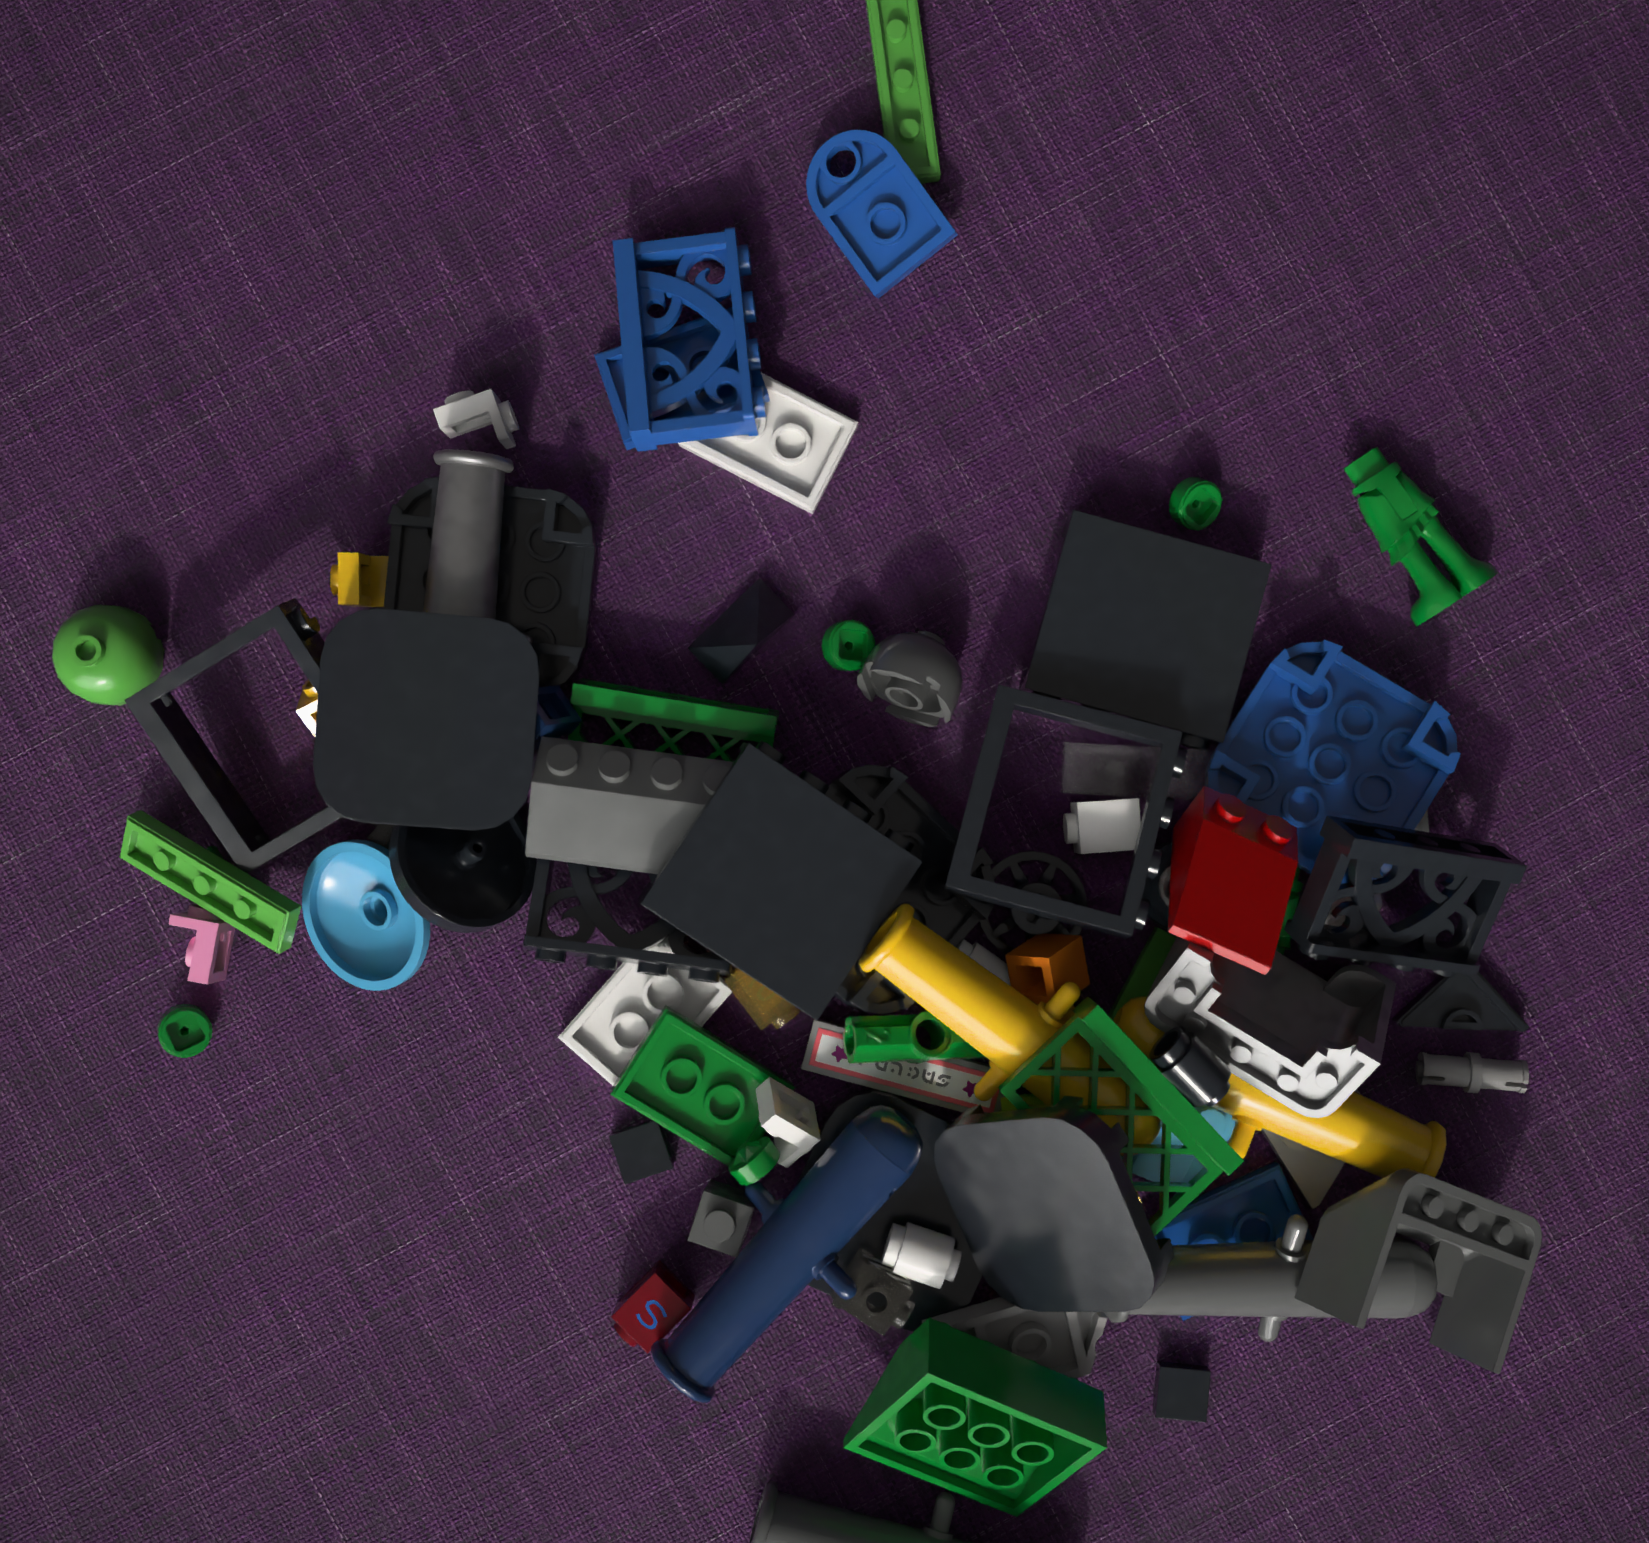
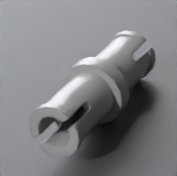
[1416,1052,1529,1093]

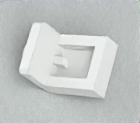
[433,389,519,449]

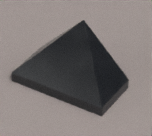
[688,578,795,684]

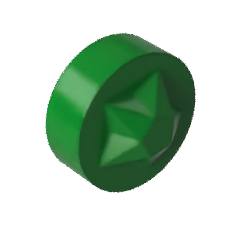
[1169,476,1222,530]
[822,620,875,671]
[157,1004,212,1058]
[728,1136,780,1186]

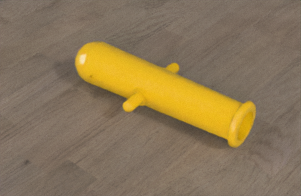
[859,903,1162,1156]
[1113,996,1447,1178]

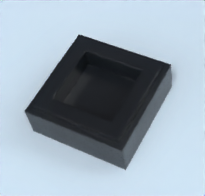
[609,1120,675,1185]
[1152,1361,1211,1422]

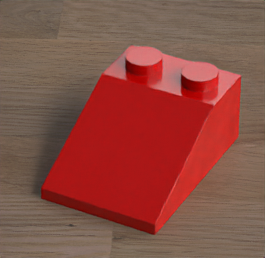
[1168,786,1298,975]

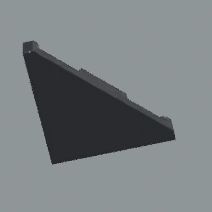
[1392,971,1529,1032]

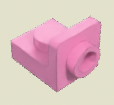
[168,904,235,985]

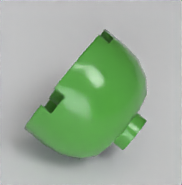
[52,604,164,706]

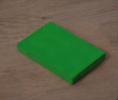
[610,1005,795,1166]

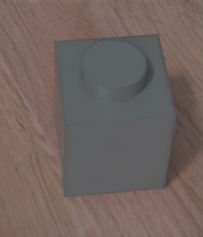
[688,1179,755,1257]

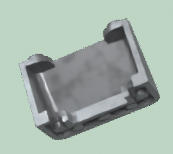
[1144,936,1396,1118]

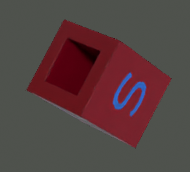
[611,1260,695,1354]

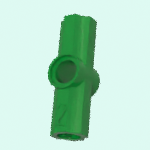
[843,1011,987,1064]

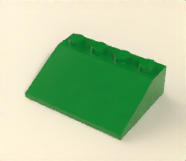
[843,1317,1107,1517]

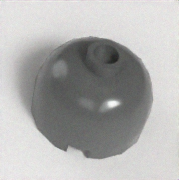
[857,631,962,727]

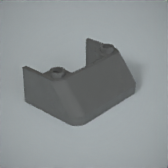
[1295,1168,1542,1374]

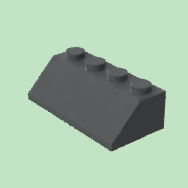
[525,736,734,874]

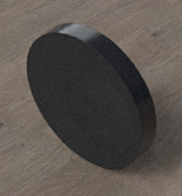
[389,813,537,933]

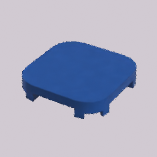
[1205,640,1461,884]

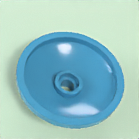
[302,839,430,991]

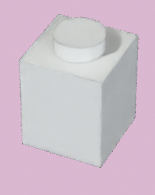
[1063,798,1141,854]

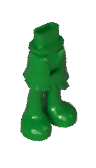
[1343,447,1499,627]

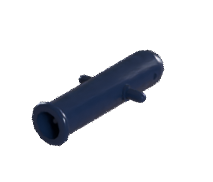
[650,1104,923,1403]

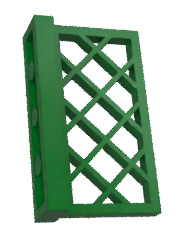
[568,678,779,762]
[998,996,1244,1236]

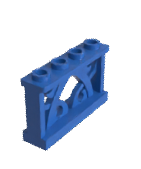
[612,227,766,452]

